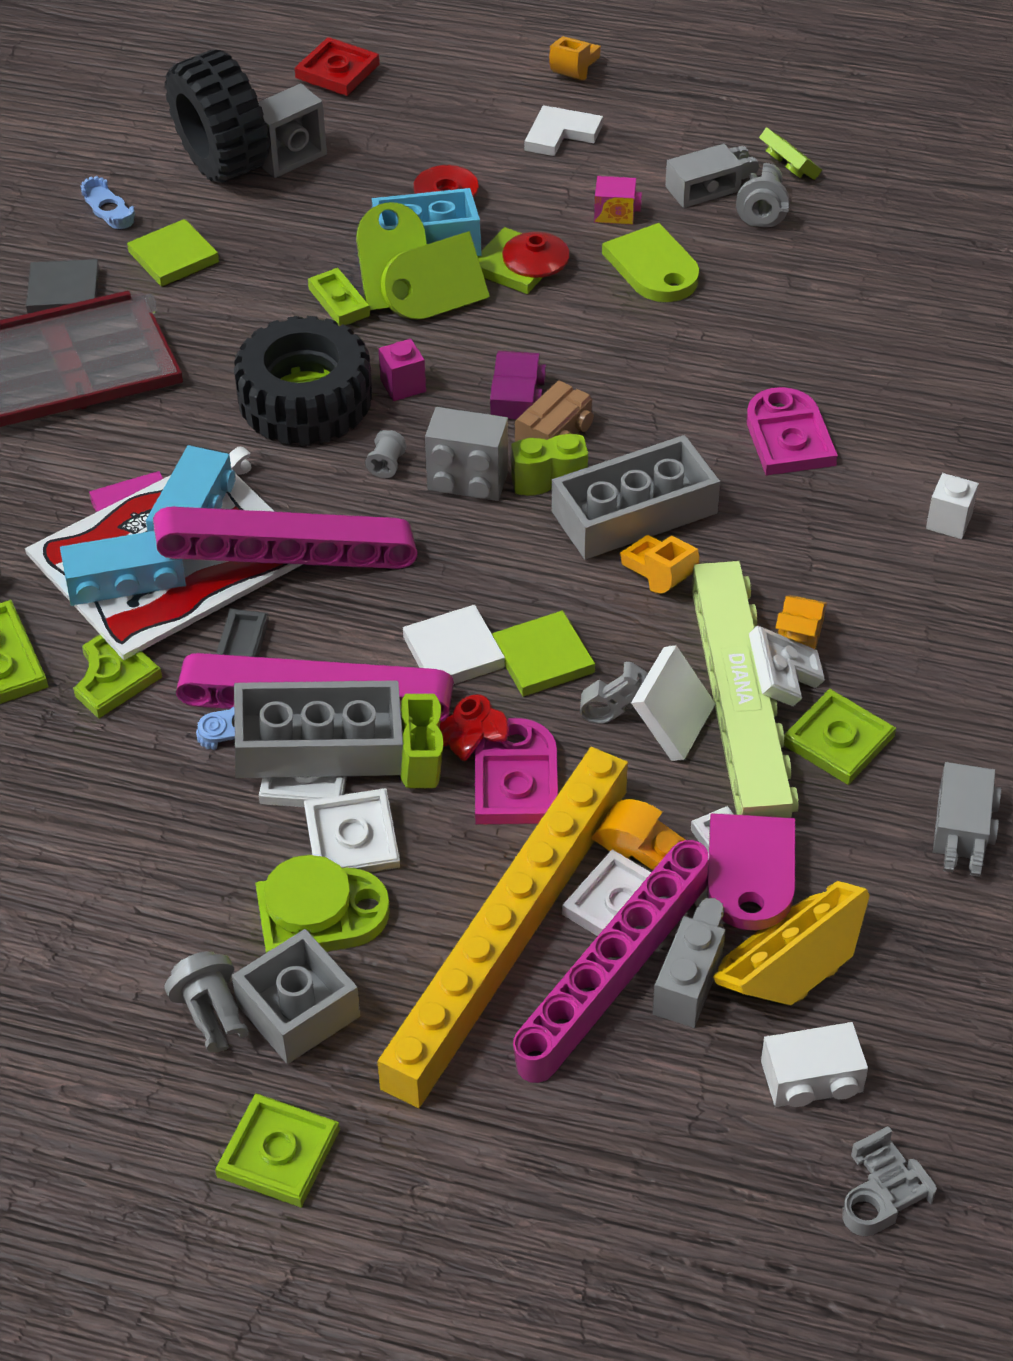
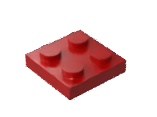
[295,37,380,96]

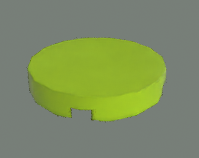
[264,855,350,933]

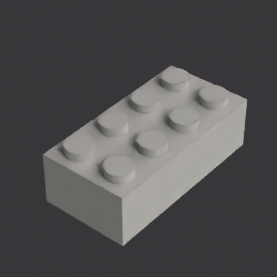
[551,435,720,560]
[234,681,403,778]

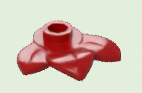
[440,694,509,761]

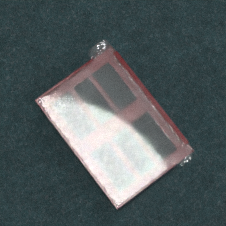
[0,290,183,427]

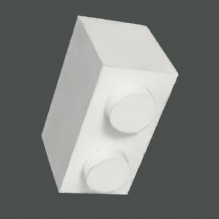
[761,1022,868,1107]

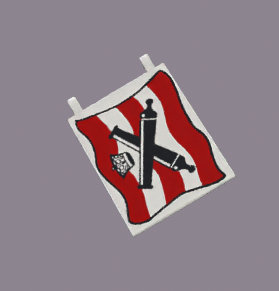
[25,446,303,660]

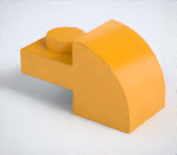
[549,36,601,80]
[620,534,699,594]
[776,595,827,649]
[591,799,686,871]

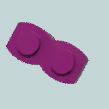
[490,350,546,419]

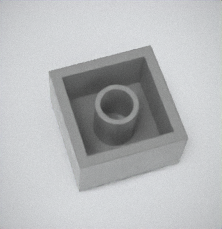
[258,83,327,178]
[425,407,508,501]
[232,929,360,1064]

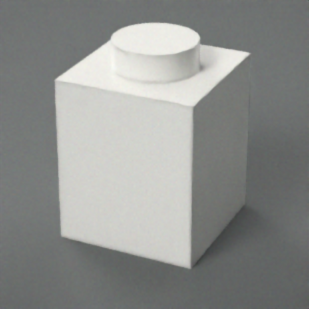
[926,473,979,539]

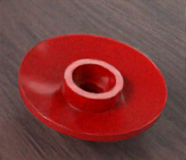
[414,165,479,198]
[502,232,569,278]

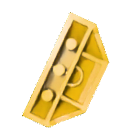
[713,881,870,1005]

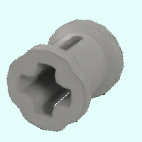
[365,430,407,478]

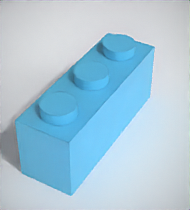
[146,445,236,532]
[60,531,186,606]

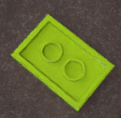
[0,600,48,704]

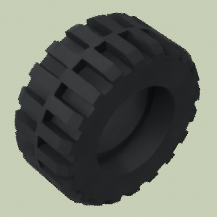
[165,49,270,183]
[234,316,372,446]

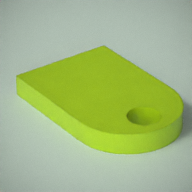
[356,202,427,310]
[602,223,699,302]
[381,231,490,319]
[255,868,390,953]

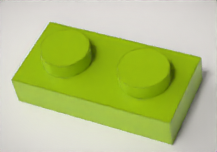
[759,127,822,180]
[308,268,370,326]

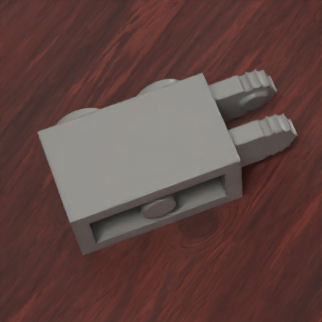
[665,143,760,208]
[933,762,1001,877]
[652,898,726,1028]

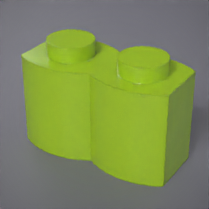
[511,434,588,496]
[400,694,443,788]

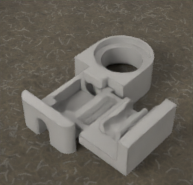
[580,662,648,724]
[842,1126,937,1236]

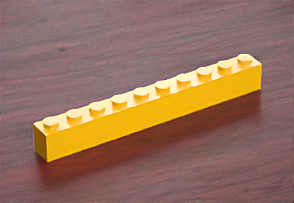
[377,746,628,1108]

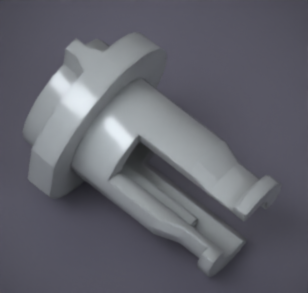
[736,163,790,227]
[164,951,248,1053]

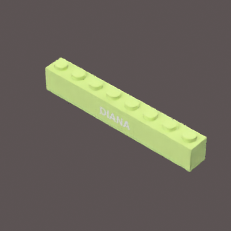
[692,561,799,818]

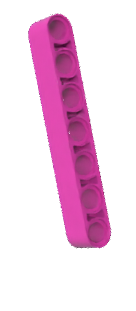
[153,506,417,569]
[176,653,454,721]
[513,840,709,1083]

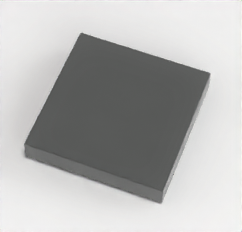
[26,259,99,314]

